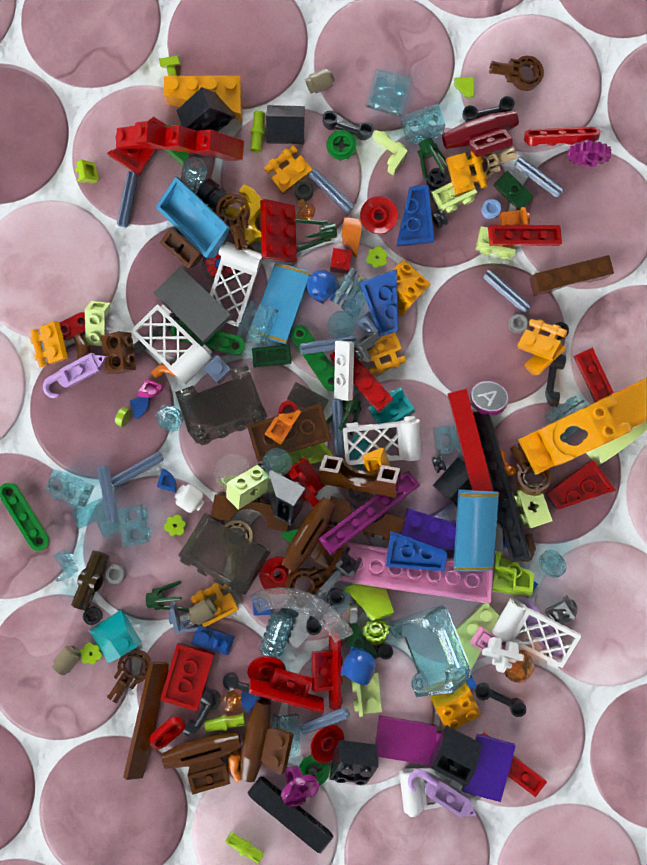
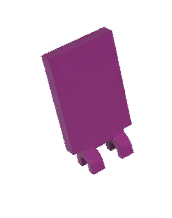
[375,715,443,765]

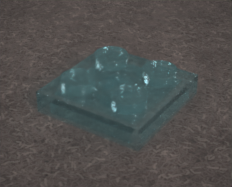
[366,69,412,117]

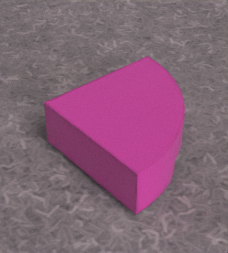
[138,379,164,398]

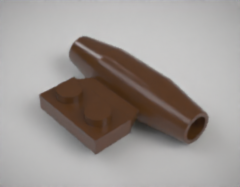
[282,497,350,572]
[240,700,294,782]
[162,732,242,795]

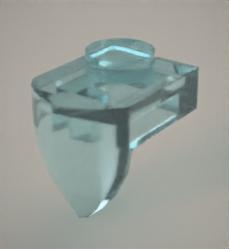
[53,549,79,582]

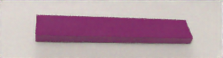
[319,470,420,555]

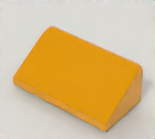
[524,345,566,375]
[362,448,390,471]

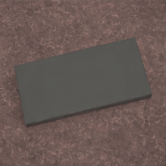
[154,266,232,343]

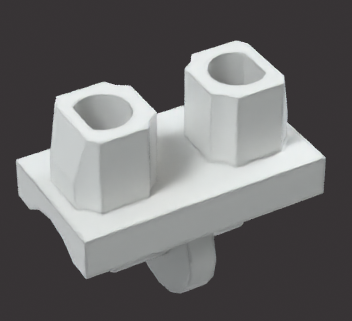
[482,637,524,673]

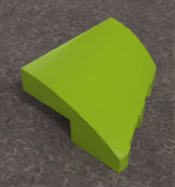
[492,552,534,597]
[344,584,394,621]

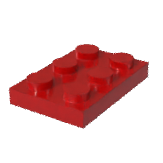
[260,199,297,263]
[160,643,215,711]

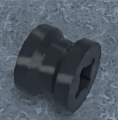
[426,168,447,191]

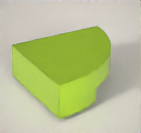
[454,77,474,99]

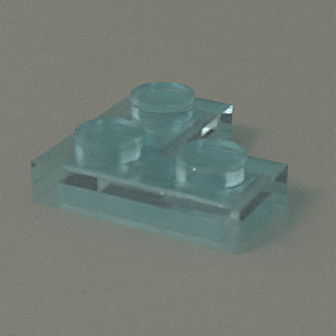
[71,498,123,539]

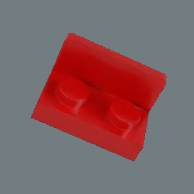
[282,457,326,507]

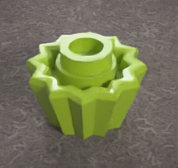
[363,619,390,645]

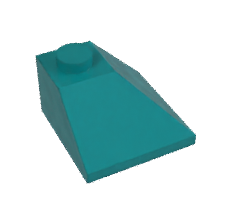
[89,610,142,663]

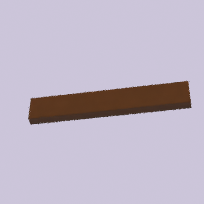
[123,662,169,780]

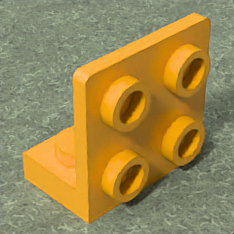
[391,260,431,316]
[428,675,481,729]

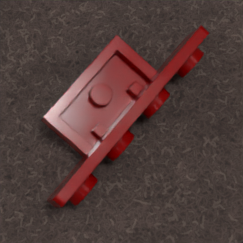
[312,630,343,711]
[249,668,324,713]

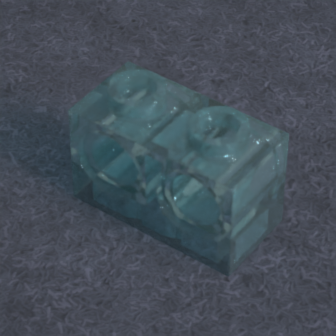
[401,104,446,144]
[433,426,462,454]
[44,469,95,508]
[117,504,151,547]

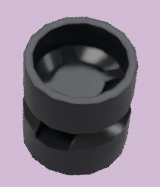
[196,178,229,214]

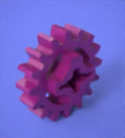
[568,140,612,167]

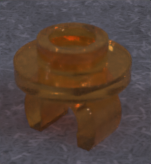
[297,199,316,220]
[220,691,241,711]

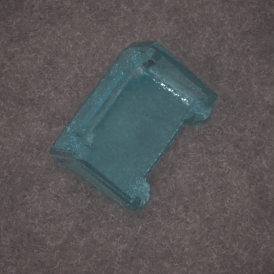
[388,606,471,697]

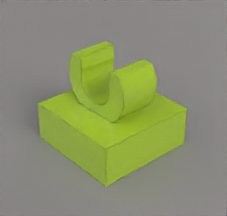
[159,56,181,76]
[75,159,99,184]

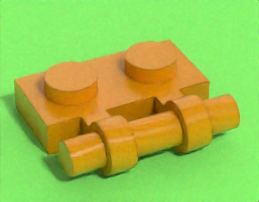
[263,145,312,194]
[446,151,488,196]
[517,319,567,361]
[30,321,68,367]
[366,332,406,375]
[190,580,239,627]

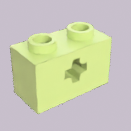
[226,465,268,510]
[514,484,552,528]

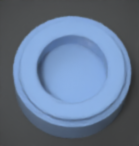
[481,199,501,219]

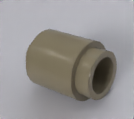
[305,68,335,94]
[188,598,218,626]
[52,645,81,676]

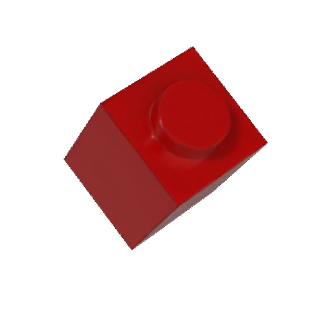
[330,248,352,275]

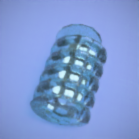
[180,157,207,194]
[259,612,293,657]

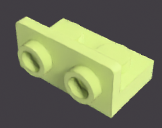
[475,226,516,259]
[352,671,382,717]

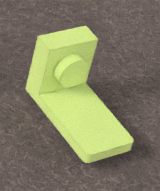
[373,130,408,176]
[85,301,110,346]

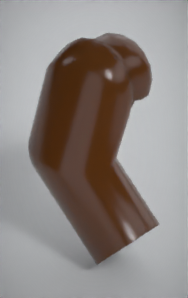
[73,334,90,359]
[520,534,536,562]

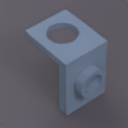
[356,311,378,334]
[168,601,199,634]

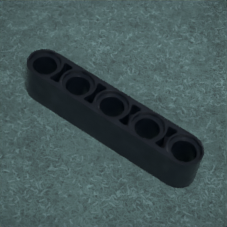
[247,776,334,854]

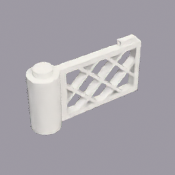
[210,242,263,327]
[130,304,212,385]
[343,416,422,465]
[492,598,581,669]
[399,767,480,817]

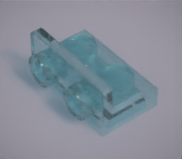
[545,396,588,440]
[270,713,300,756]

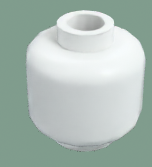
[174,484,204,513]

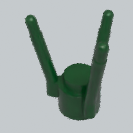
[417,137,448,180]
[294,219,337,252]
[326,396,362,435]
[146,581,189,611]

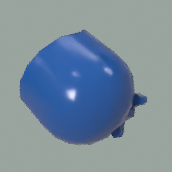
[307,270,340,304]
[341,646,376,685]

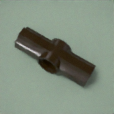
[71,550,109,611]

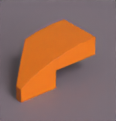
[341,217,362,257]
[265,410,301,444]

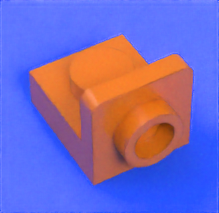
[499,207,530,225]

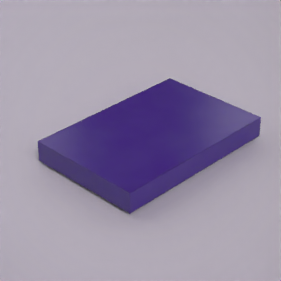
[462,734,516,802]

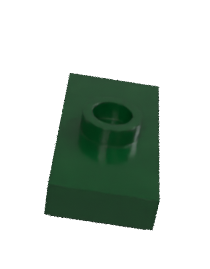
[493,171,534,210]
[252,344,292,368]
[340,623,378,657]

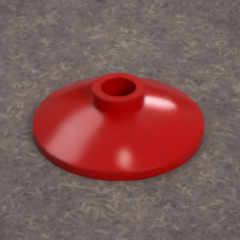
[360,196,398,234]
[259,556,297,594]
[247,656,286,682]
[310,724,344,763]

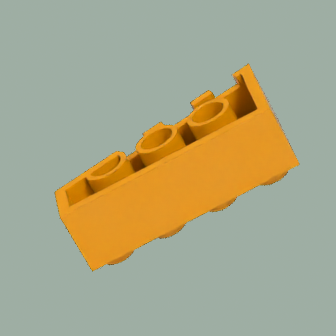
[164,76,243,122]

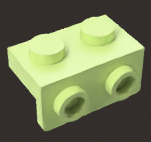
[431,182,478,214]

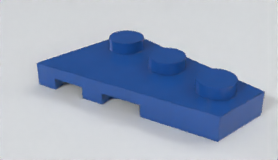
[396,185,434,247]
[360,269,399,337]
[386,531,447,571]

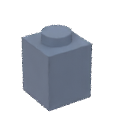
[204,355,233,384]

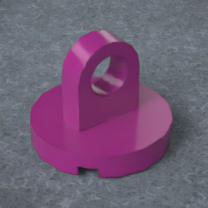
[281,765,320,807]

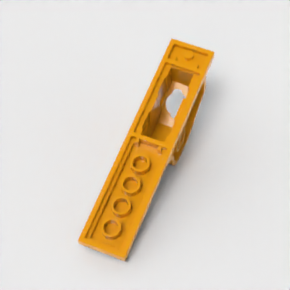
[518,378,647,475]

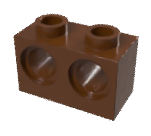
[160,227,204,268]
[101,331,136,374]

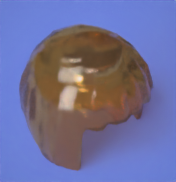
[504,650,534,683]

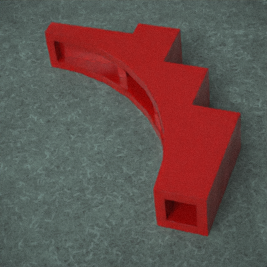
[115,121,244,161]

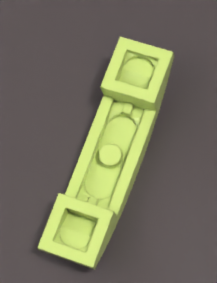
[586,421,647,466]

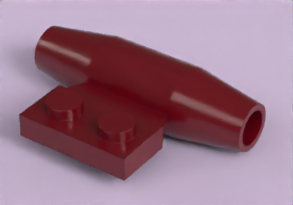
[442,110,519,157]

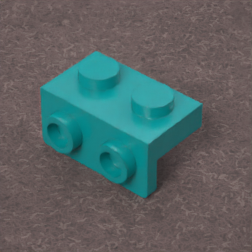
[369,387,416,430]

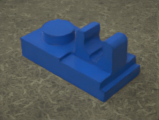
[192,624,235,655]

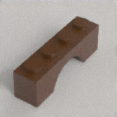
[529,255,614,296]
[319,455,401,498]
[211,491,289,532]
[329,496,405,542]

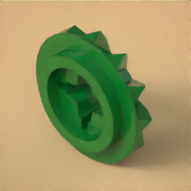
[326,130,357,161]
[299,755,330,785]

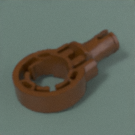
[489,56,544,91]
[216,193,251,250]
[510,443,551,496]
[286,564,337,602]
[107,649,151,703]

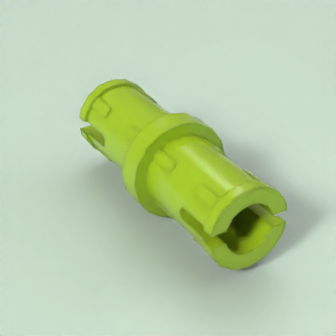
[250,111,266,152]
[205,713,245,732]
[225,831,264,864]

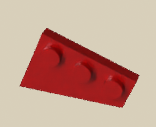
[107,116,166,176]
[546,460,616,509]

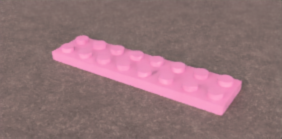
[338,543,493,604]

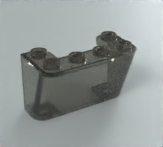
[175,365,267,445]
[178,513,271,596]

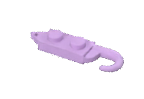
[43,353,107,398]
[513,595,564,658]
[408,769,476,818]

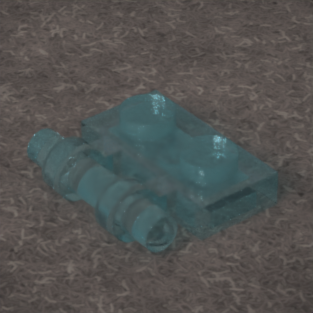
[332,268,368,318]
[236,300,278,346]

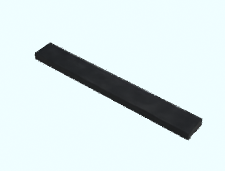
[473,411,531,562]

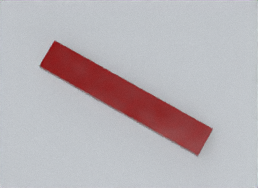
[447,389,494,492]

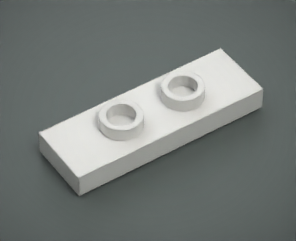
[334,340,354,401]

